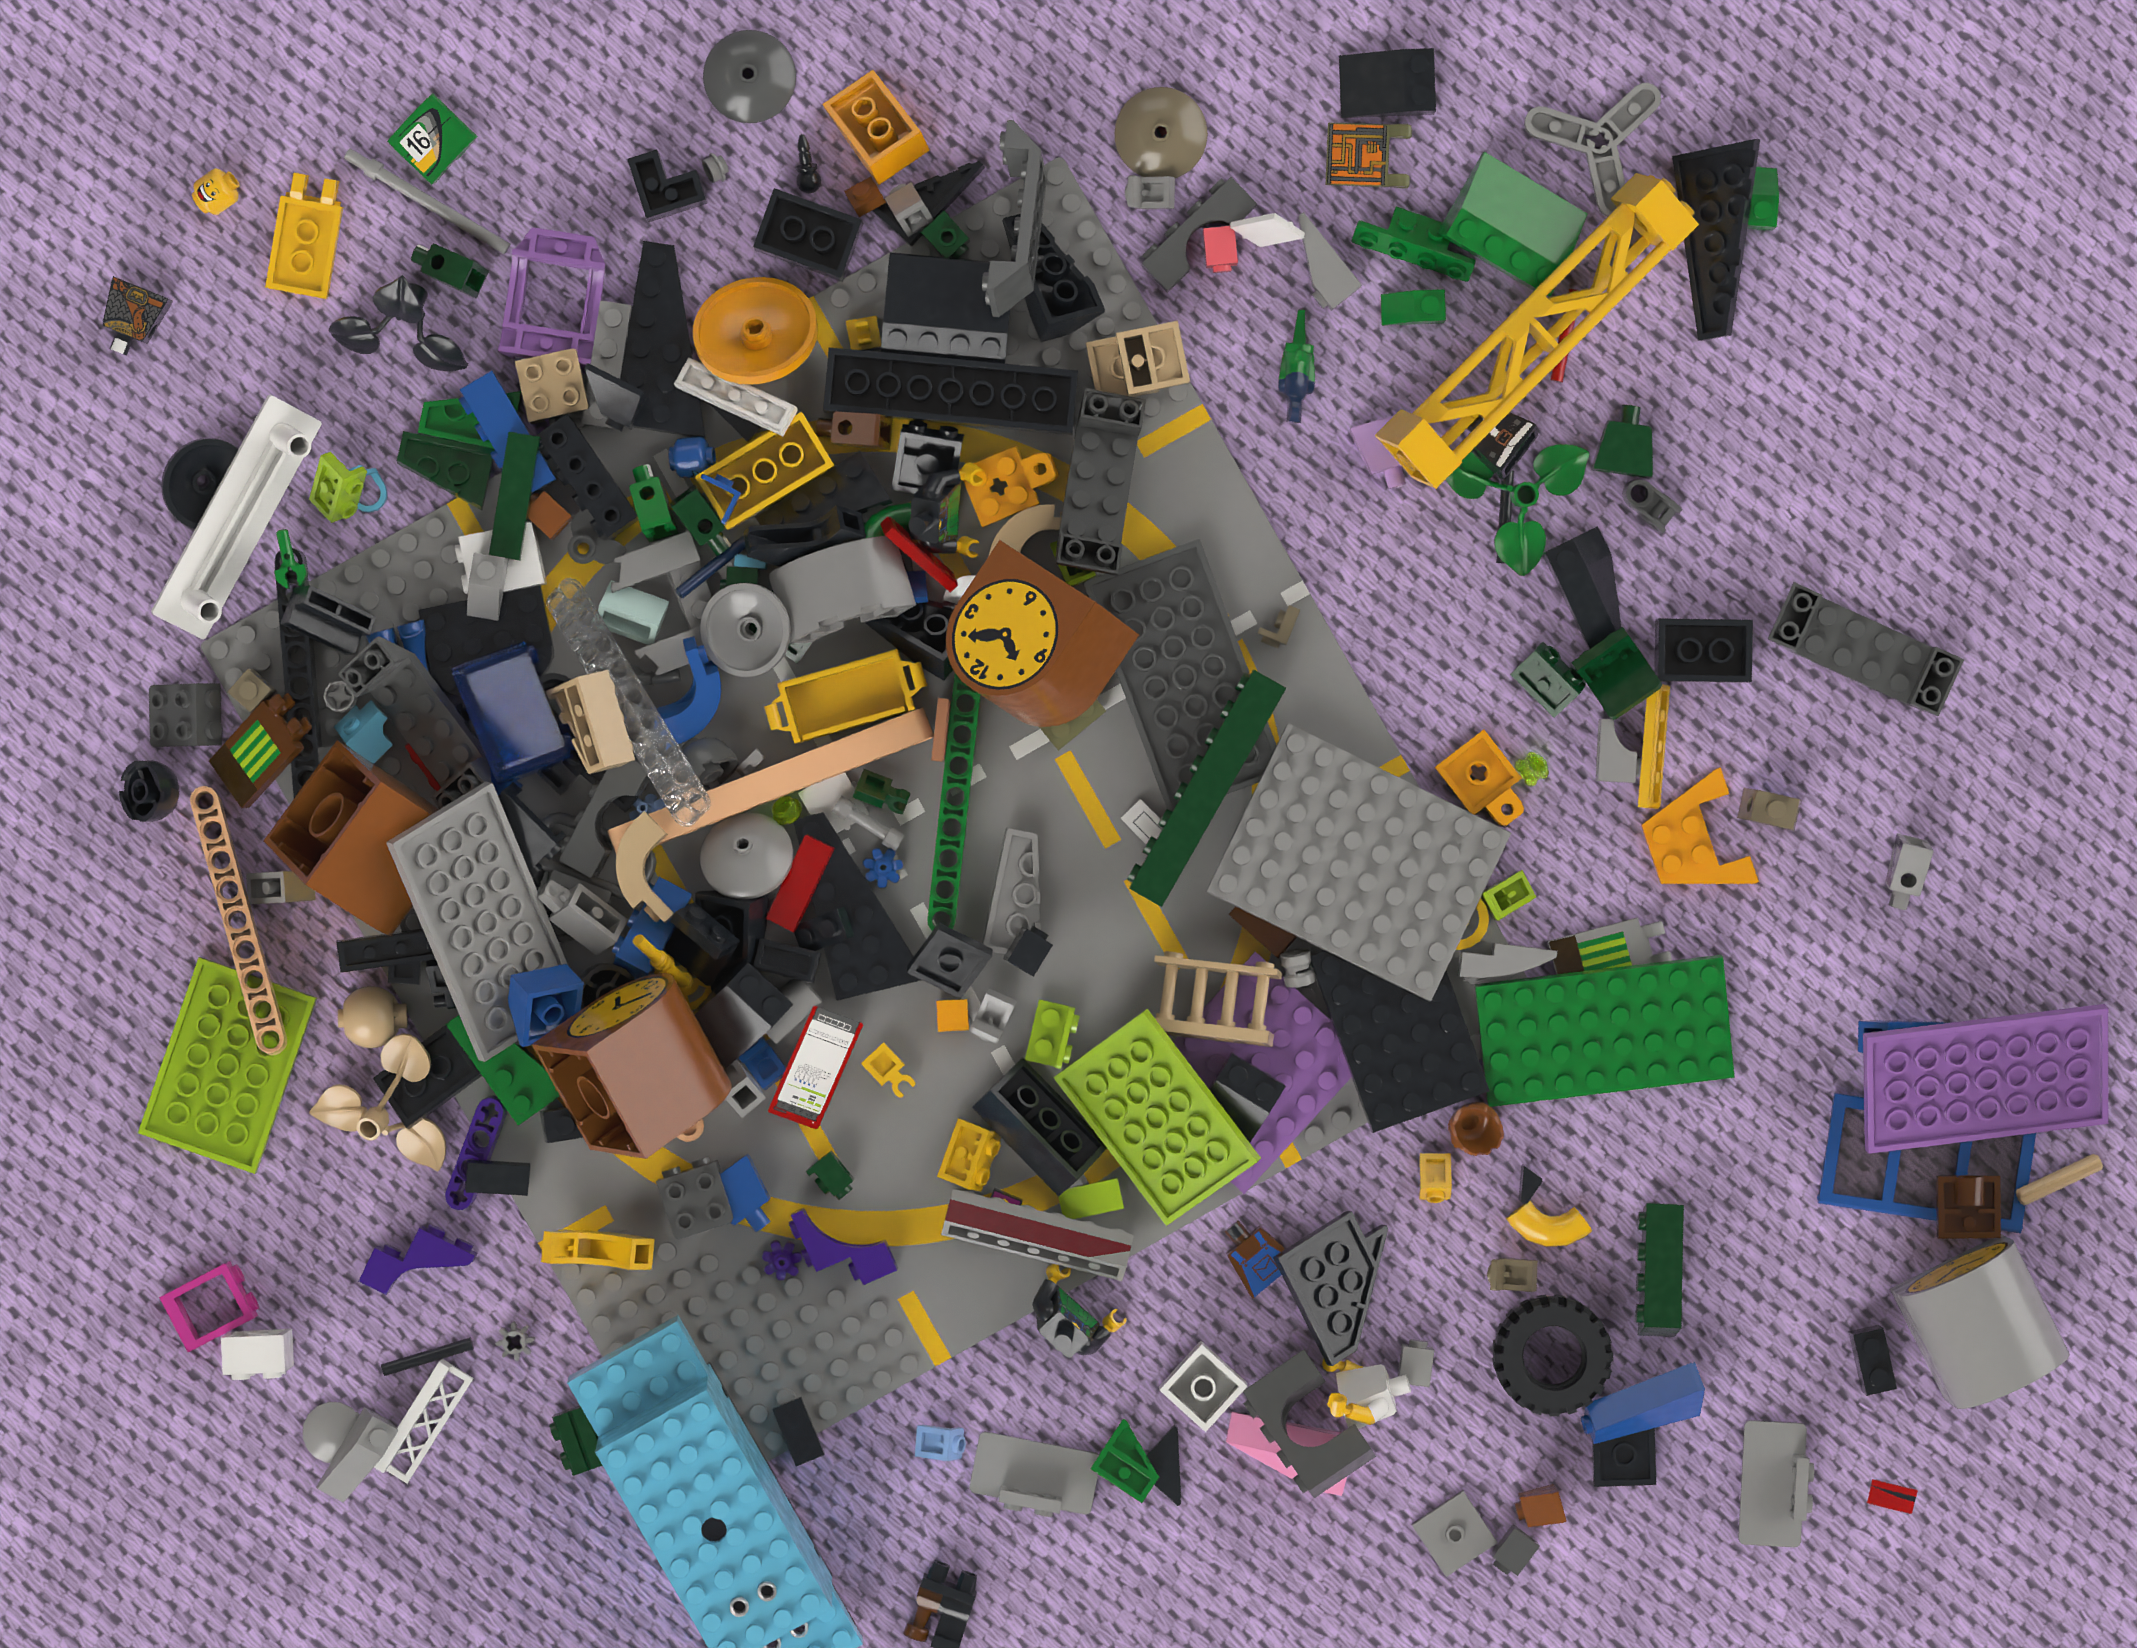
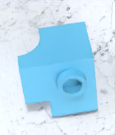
[334,700,393,764]

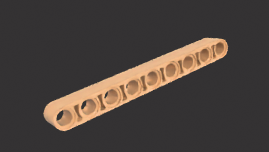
[190,786,287,1055]

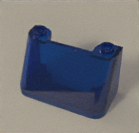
[451,641,575,786]

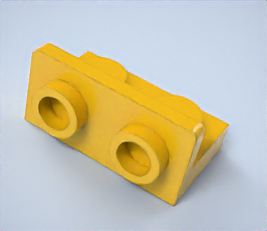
[937,1118,1001,1192]

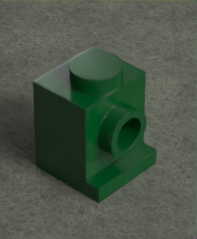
[806,1150,854,1200]

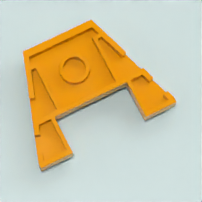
[1641,767,1759,884]

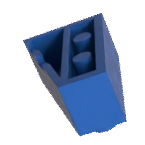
[612,877,692,980]

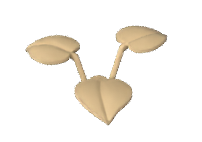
[309,1033,446,1172]

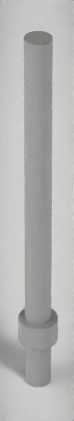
[344,148,511,254]

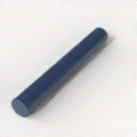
[675,535,746,599]

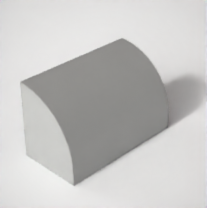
[766,979,823,1044]

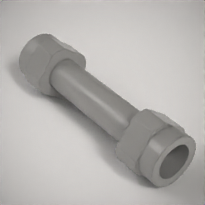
[832,796,905,851]

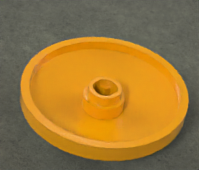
[692,277,818,384]

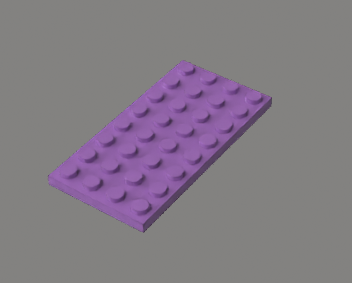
[1863,1004,2108,1154]

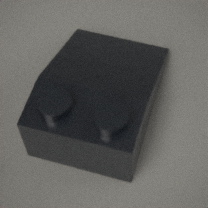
[1339,48,1436,118]
[693,958,793,1068]
[1209,1052,1286,1143]

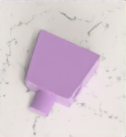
[1350,411,1408,489]

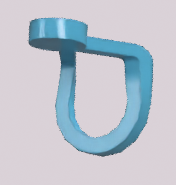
[349,465,387,513]

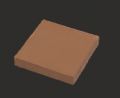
[931,698,951,762]

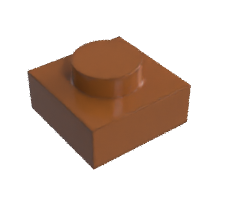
[844,176,886,217]

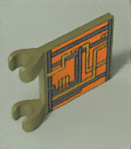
[1325,123,1412,188]

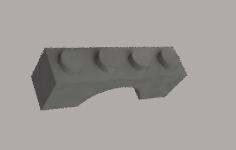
[1141,177,1257,293]
[559,756,656,878]

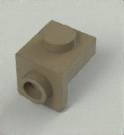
[1487,1258,1538,1292]

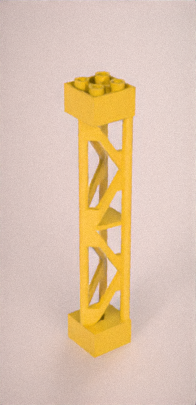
[1375,173,1699,489]

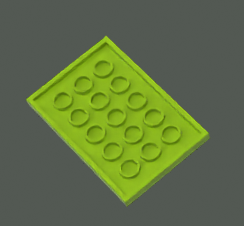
[138,957,317,1174]
[1053,1009,1261,1226]

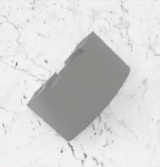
[769,536,916,643]

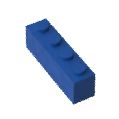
[458,371,557,495]

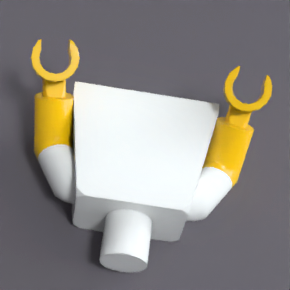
[1322,1358,1411,1429]

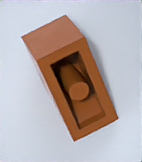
[1514,1484,1567,1527]

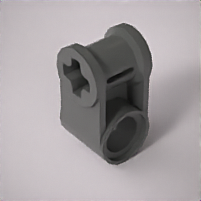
[1622,479,1682,534]

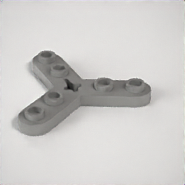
[1524,83,1661,217]

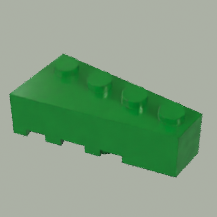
[446,1015,560,1126]

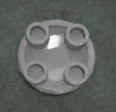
[303,1402,360,1463]

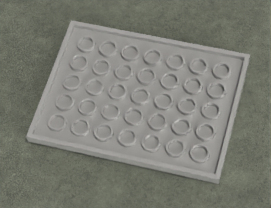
[1206,723,1511,1001]

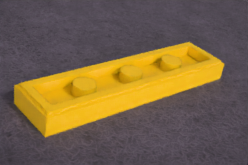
[1638,684,1670,809]

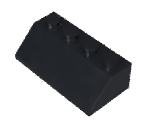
[972,1057,1107,1197]

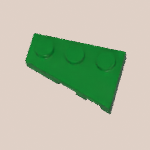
[417,391,522,449]

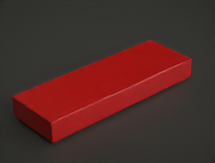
[880,516,958,593]
[766,834,835,932]

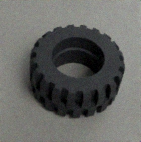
[1492,1294,1613,1416]

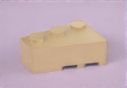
[546,670,635,774]

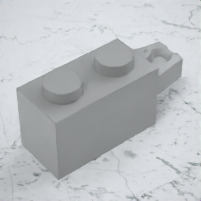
[537,880,628,956]

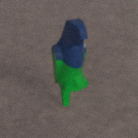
[1278,310,1315,423]

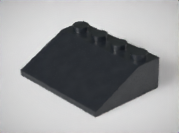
[881,252,1011,364]

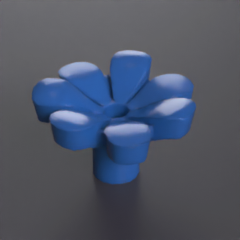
[862,848,904,888]

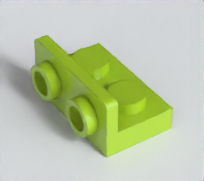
[309,451,367,523]
[1025,999,1080,1069]

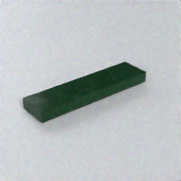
[489,432,541,561]

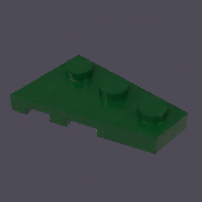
[397,431,495,510]

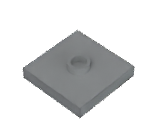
[1411,1490,1498,1577]

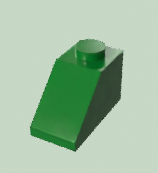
[1747,167,1779,231]
[1381,289,1446,326]

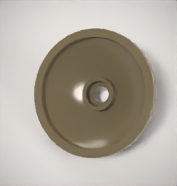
[1114,87,1208,178]

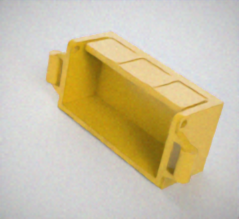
[764,649,927,744]

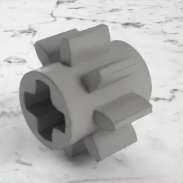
[495,1321,535,1361]

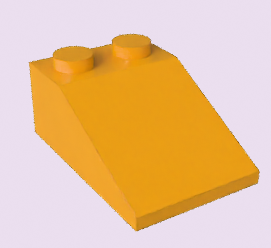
[822,70,930,185]

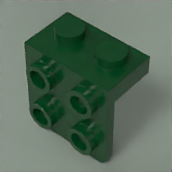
[1571,627,1662,720]

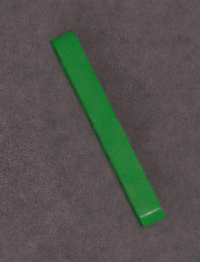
[927,673,981,931]

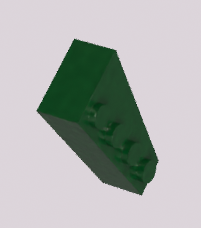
[1635,1203,1684,1337]

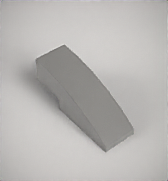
[1458,943,1557,978]

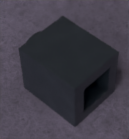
[1003,926,1053,977]

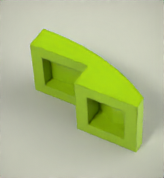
[1058,1177,1124,1219]

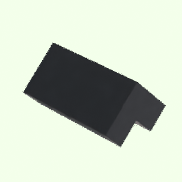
[280,585,376,655]

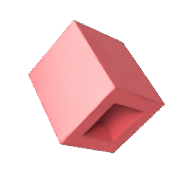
[1203,226,1238,273]

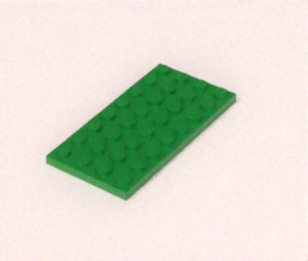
[1474,955,1735,1107]

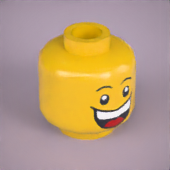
[192,168,240,215]

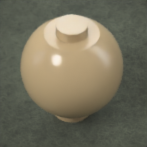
[338,986,408,1048]

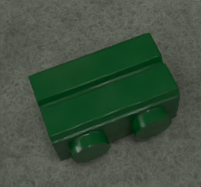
[549,1405,603,1476]

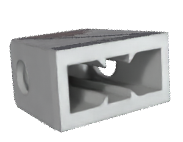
[1885,833,1934,910]

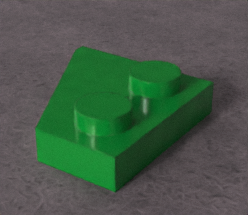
[1090,1419,1159,1504]

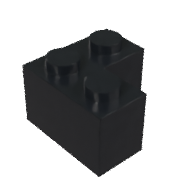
[627,149,708,222]

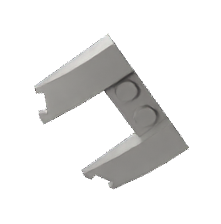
[611,531,712,676]

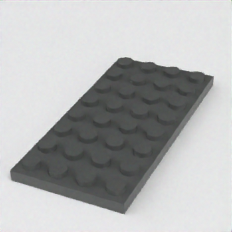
[1083,539,1276,811]

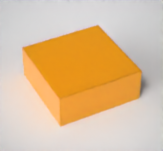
[936,999,969,1032]

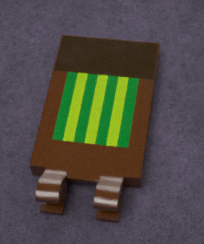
[209,693,312,808]

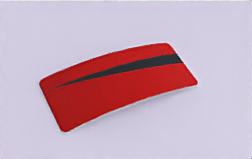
[1867,1479,1918,1514]

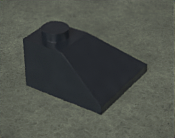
[584,363,648,432]

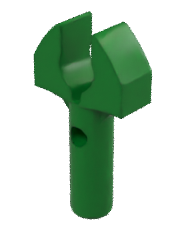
[274,529,308,589]

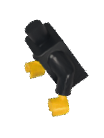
[909,462,983,558]
[1032,1264,1127,1358]

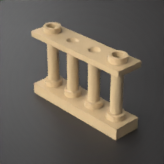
[1154,951,1282,1047]

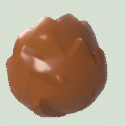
[1448,1102,1504,1156]

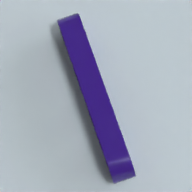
[445,1095,507,1210]

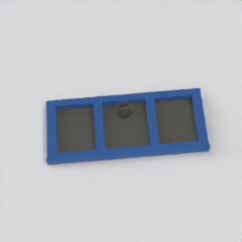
[1817,1093,2036,1233]

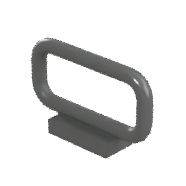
[539,812,657,905]

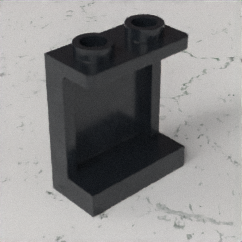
[498,781,566,878]

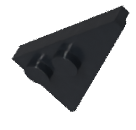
[872,161,985,247]

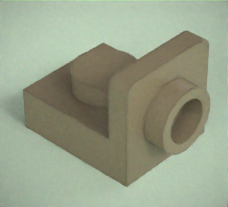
[1257,605,1300,648]

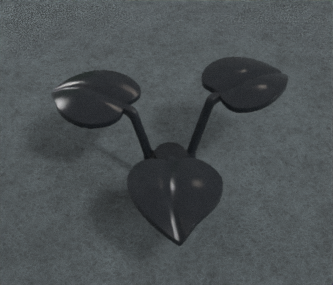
[328,275,469,371]

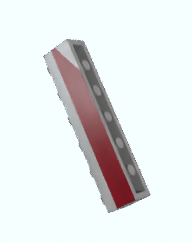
[941,1189,1134,1281]

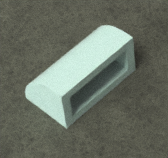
[594,580,669,645]

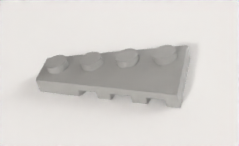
[982,827,1041,954]

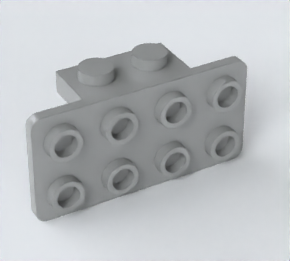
[1738,1420,1814,1547]
[969,1431,1099,1517]

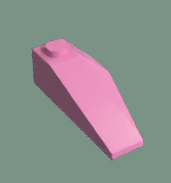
[1226,1411,1347,1496]

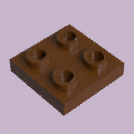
[1936,1175,2001,1239]

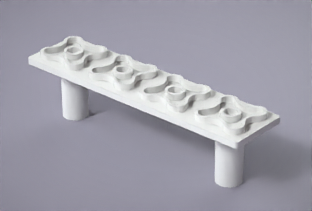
[151,395,322,640]

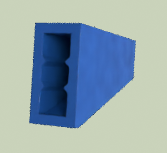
[1581,1362,1705,1444]

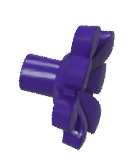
[761,1240,803,1281]

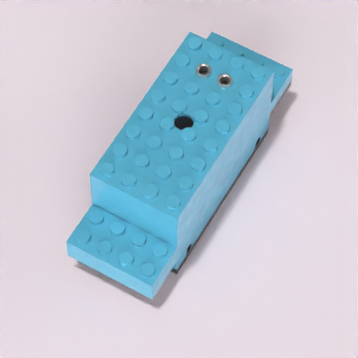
[567,1315,863,1648]

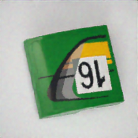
[387,94,478,185]

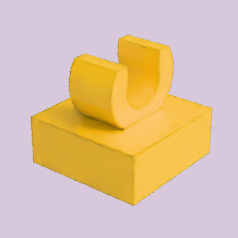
[846,315,881,351]

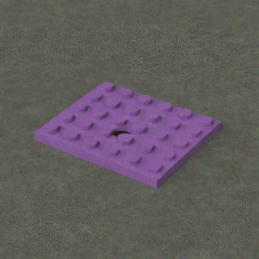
[1173,952,1351,1194]

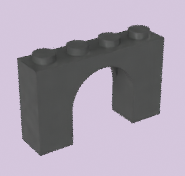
[1243,1350,1376,1498]

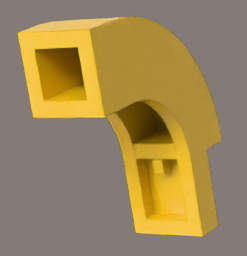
[541,1229,655,1270]

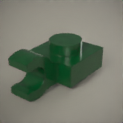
[852,769,911,815]

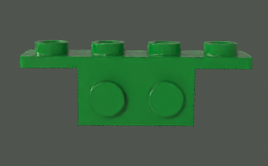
[1351,206,1476,282]

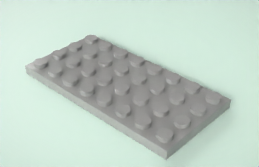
[386,781,568,1062]

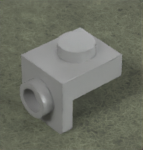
[1125,175,1175,210]
[969,988,1017,1043]

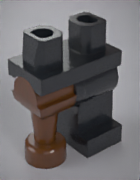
[903,1560,977,1648]

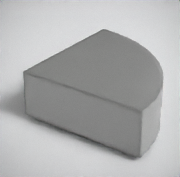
[736,749,765,777]

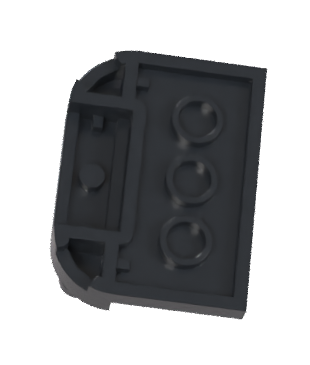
[418,585,554,696]

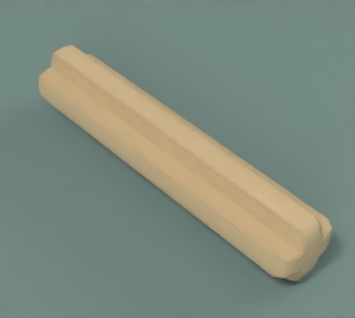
[2016,1154,2103,1205]

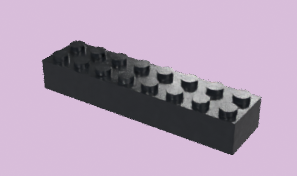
[823,347,1078,435]

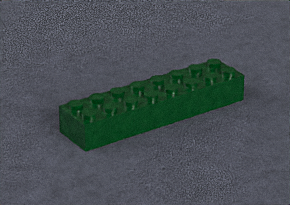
[1127,670,1286,907]

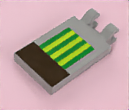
[1547,917,1672,974]

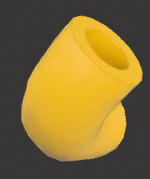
[1506,1200,1592,1247]

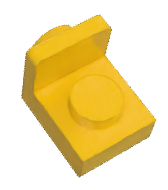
[1419,1153,1452,1203]

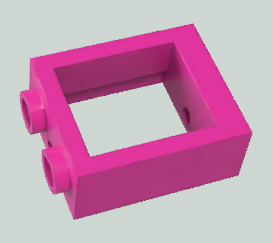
[159,1261,259,1352]

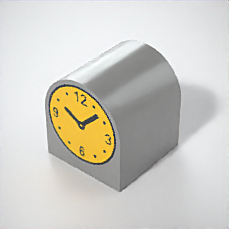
[1890,1234,2070,1409]

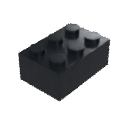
[753,188,864,282]
[1654,618,1753,683]

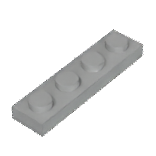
[581,300,632,429]

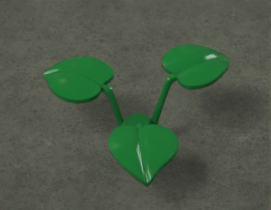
[1446,444,1590,576]

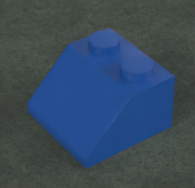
[508,964,584,1047]

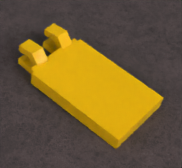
[265,173,344,299]

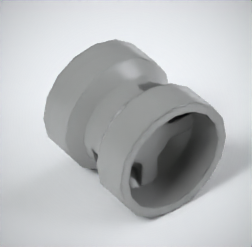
[324,681,359,712]
[1280,949,1315,988]

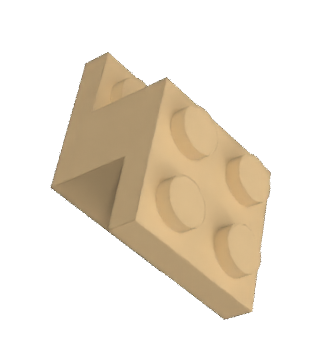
[1085,321,1190,397]

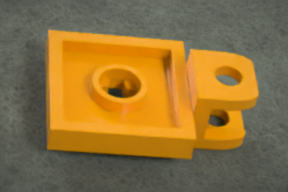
[959,446,1060,527]
[1434,729,1524,826]

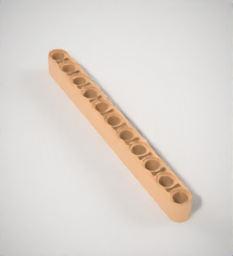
[607,708,934,855]

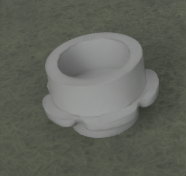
[702,153,729,183]

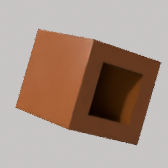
[528,491,573,540]

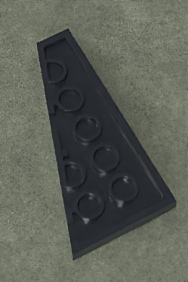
[1672,139,1760,341]
[620,241,706,439]
[793,812,921,1001]

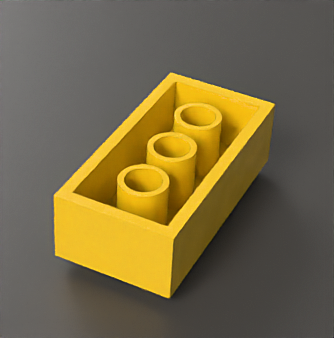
[695,412,835,531]

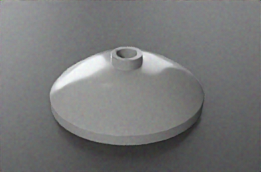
[700,583,791,677]
[700,812,793,899]

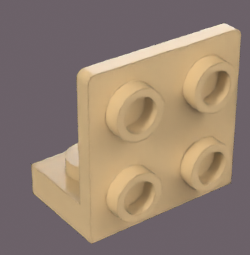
[515,348,589,424]

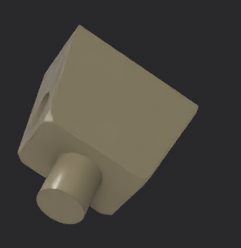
[1737,788,1801,831]

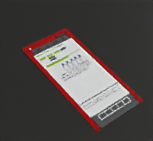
[768,1006,863,1129]

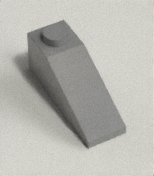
[1298,212,1362,311]
[316,1407,398,1503]

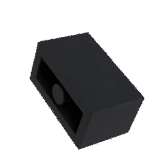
[1848,1325,1897,1396]

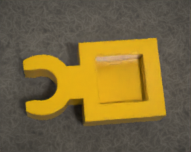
[861,1042,916,1098]

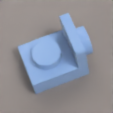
[915,1425,966,1461]

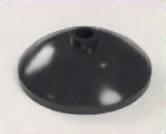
[161,438,238,529]

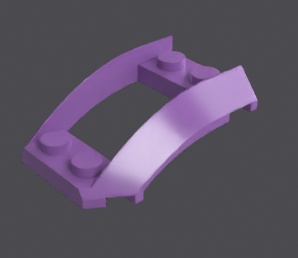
[498,227,606,368]

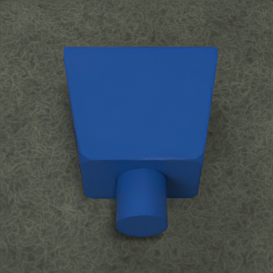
[720,1154,771,1232]

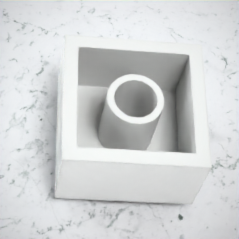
[221,1329,294,1380]
[1159,1341,1247,1432]

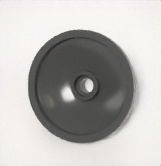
[703,30,796,123]

